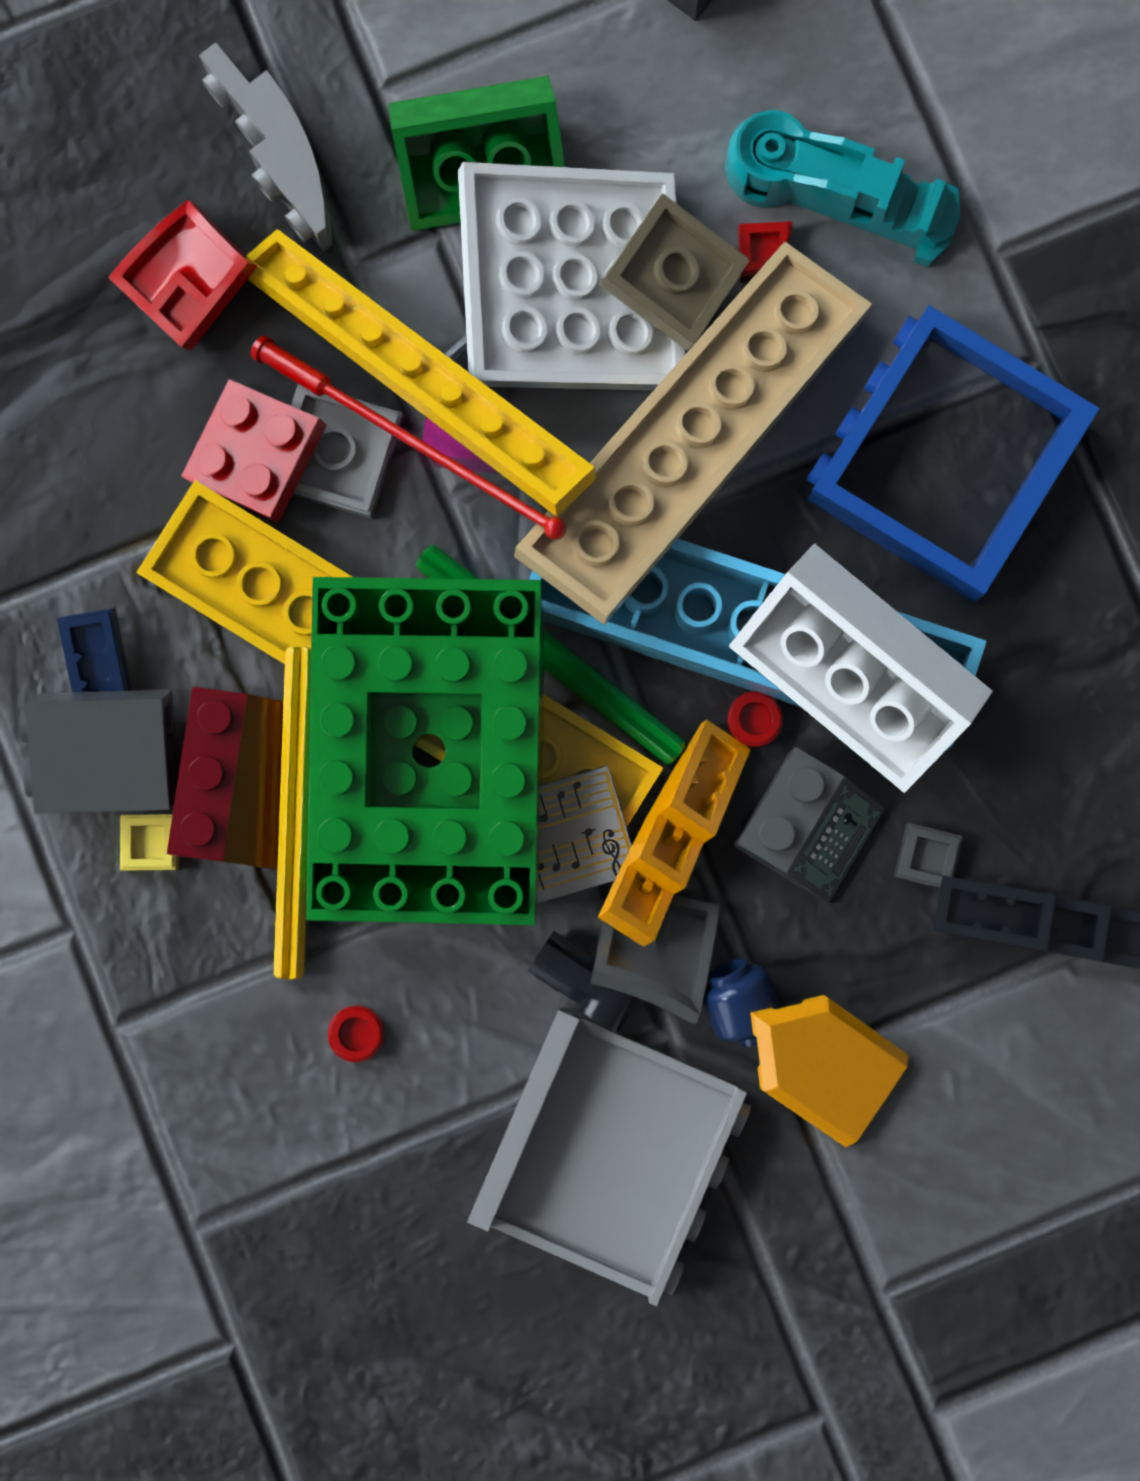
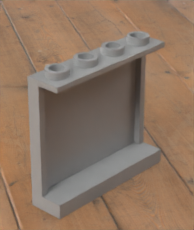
[467,1008,751,1306]

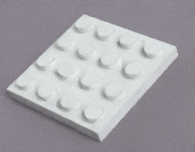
[458,162,685,390]

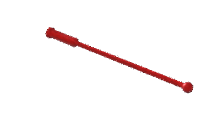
[251,335,567,540]

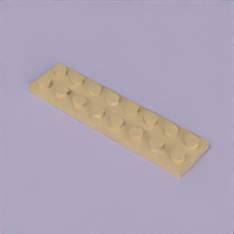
[514,242,872,625]

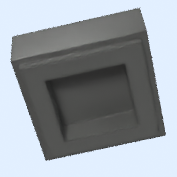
[894,823,963,889]

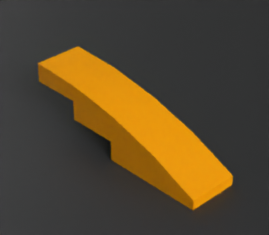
[598,720,751,947]

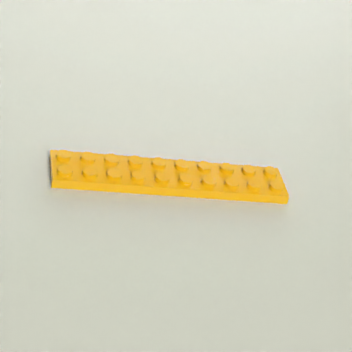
[136,480,663,826]

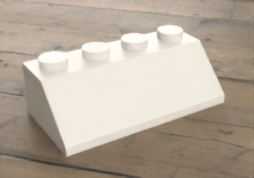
[729,543,993,793]

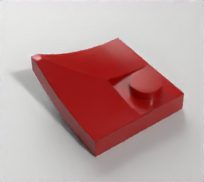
[108,199,258,351]

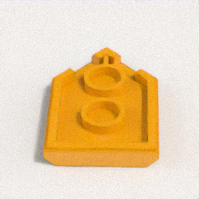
[750,995,908,1147]

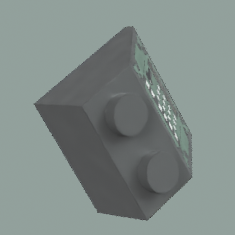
[733,747,885,903]

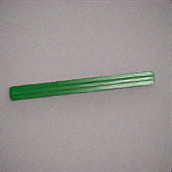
[416,545,686,765]

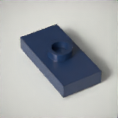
[57,607,132,692]

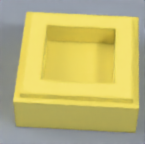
[120,814,179,871]

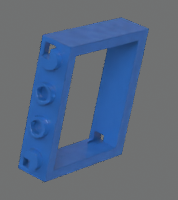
[806,305,1100,603]

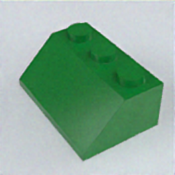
[388,75,565,231]

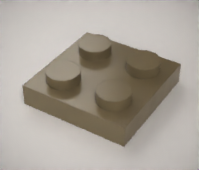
[599,193,750,351]

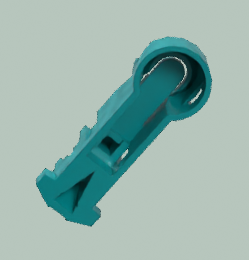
[725,110,961,267]

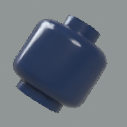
[702,959,782,1047]

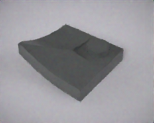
[590,881,720,1024]

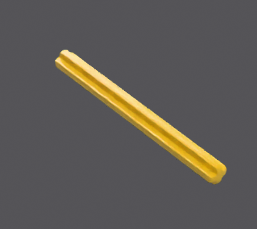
[274,647,311,980]

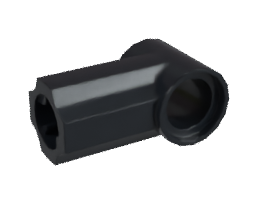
[528,931,640,1034]

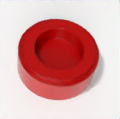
[726,691,783,748]
[328,1005,385,1062]

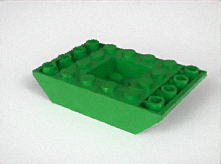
[306,577,544,925]

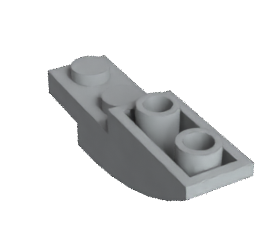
[199,43,332,252]

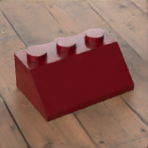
[167,686,284,870]

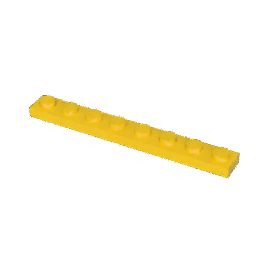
[246,229,596,517]

